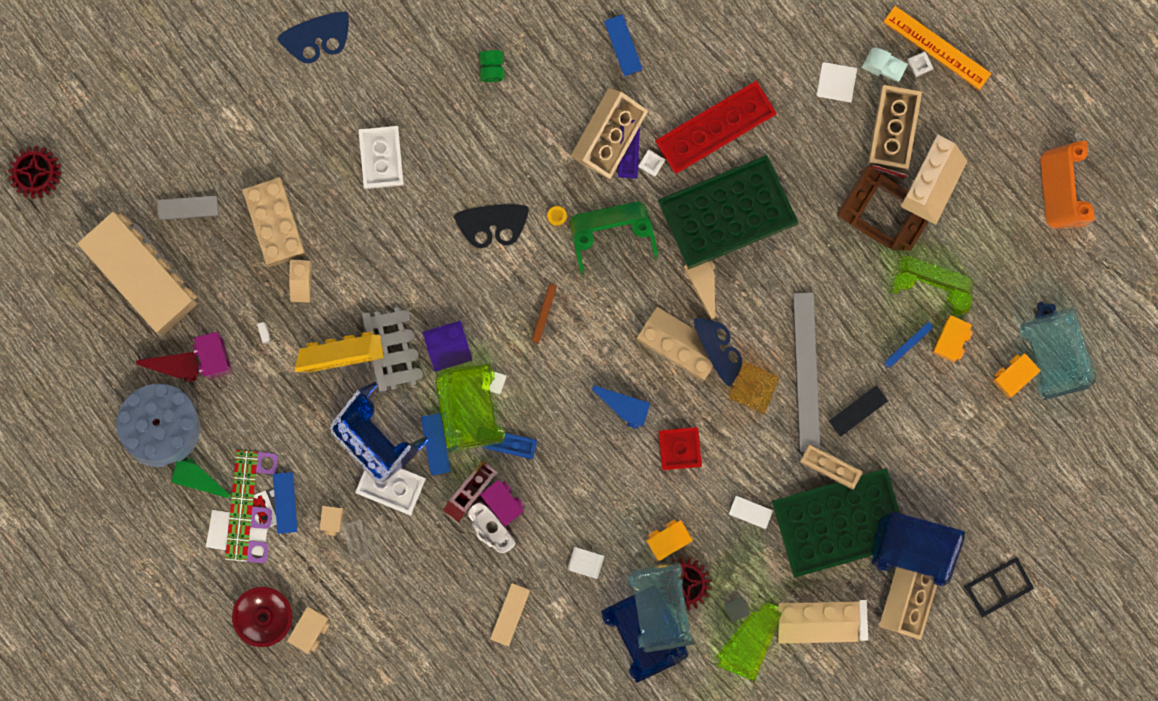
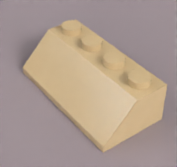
[570,88,648,179]
[900,135,967,225]
[636,307,724,382]
[879,550,944,640]
[777,601,860,644]

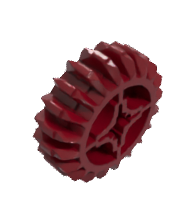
[8,146,62,199]
[658,557,712,611]

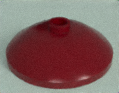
[232,587,293,647]

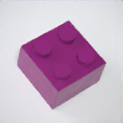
[192,332,233,380]
[480,480,525,527]

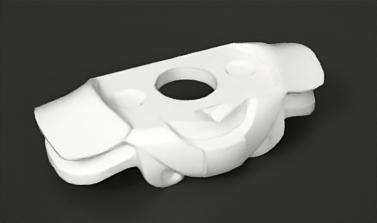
[469,501,515,553]

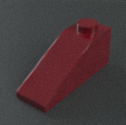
[136,352,201,382]
[443,460,498,523]

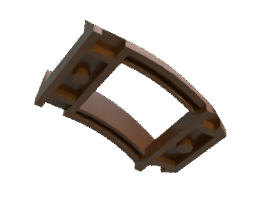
[837,165,929,251]

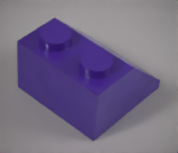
[422,321,473,372]

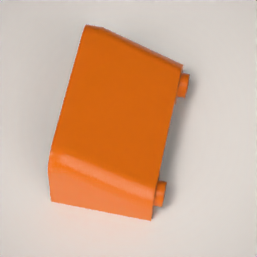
[1040,141,1095,229]

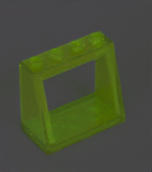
[713,603,782,682]

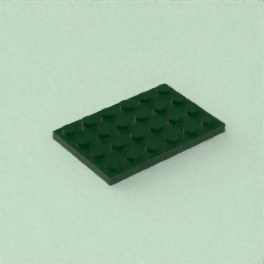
[658,155,799,270]
[771,468,909,578]

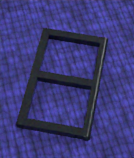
[964,557,1034,617]

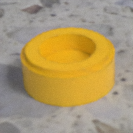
[547,206,567,226]

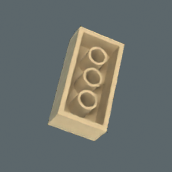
[867,85,922,173]
[242,177,306,267]

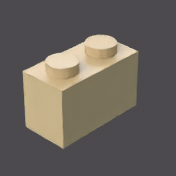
[287,606,330,654]

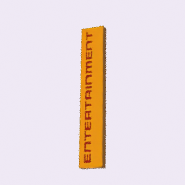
[883,6,991,90]

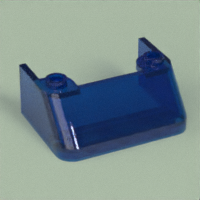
[330,382,428,482]

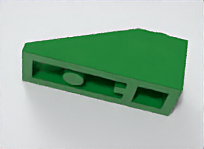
[171,457,232,499]

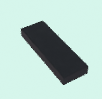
[828,386,888,437]

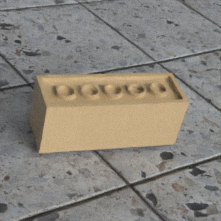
[77,212,199,335]

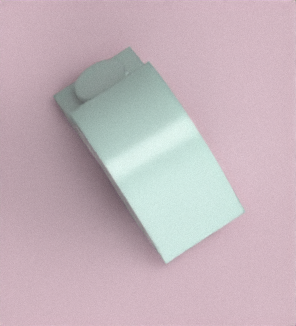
[861,48,908,83]

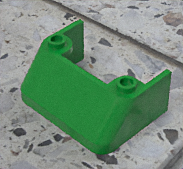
[570,202,658,275]

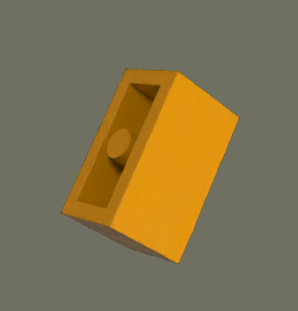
[932,315,973,363]
[993,353,1041,399]
[646,519,693,561]

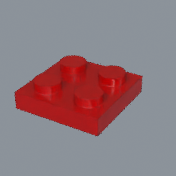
[658,427,702,471]

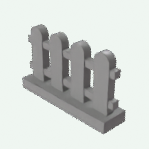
[360,307,423,394]

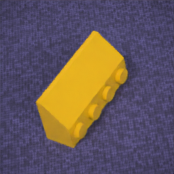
[295,331,384,372]

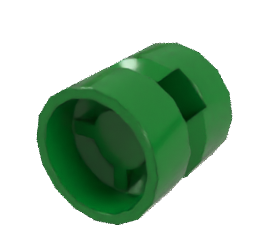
[478,50,505,82]

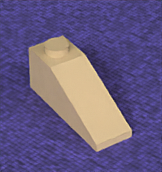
[683,260,716,320]

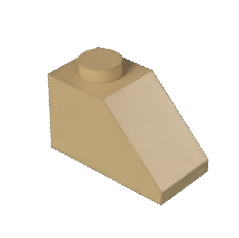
[289,260,312,303]

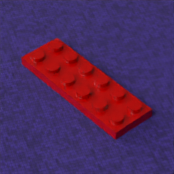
[655,80,777,175]

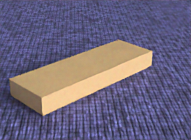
[800,444,863,490]
[490,583,530,647]

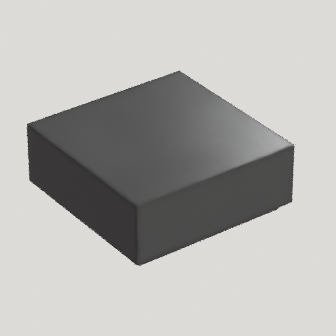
[723,596,750,623]

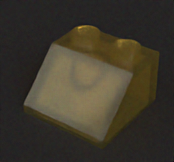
[727,361,779,415]

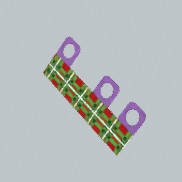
[225,450,278,563]

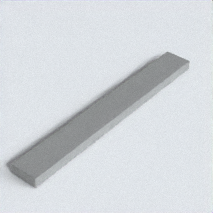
[793,293,820,452]

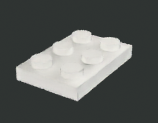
[359,126,404,189]
[355,456,426,516]

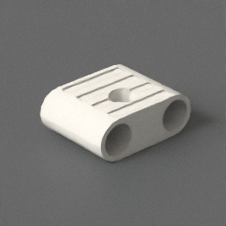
[567,547,605,579]

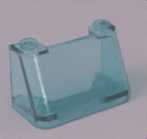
[1019,307,1096,400]
[628,561,693,652]

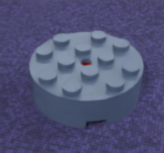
[116,384,201,467]

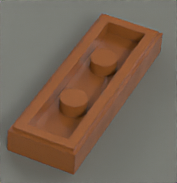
[532,284,557,344]

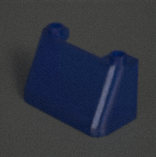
[871,513,966,586]
[601,586,688,683]

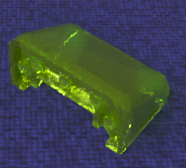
[888,256,973,317]
[436,364,505,453]

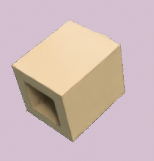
[319,506,344,536]

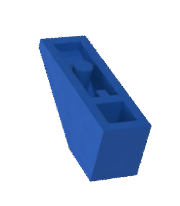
[592,385,650,429]

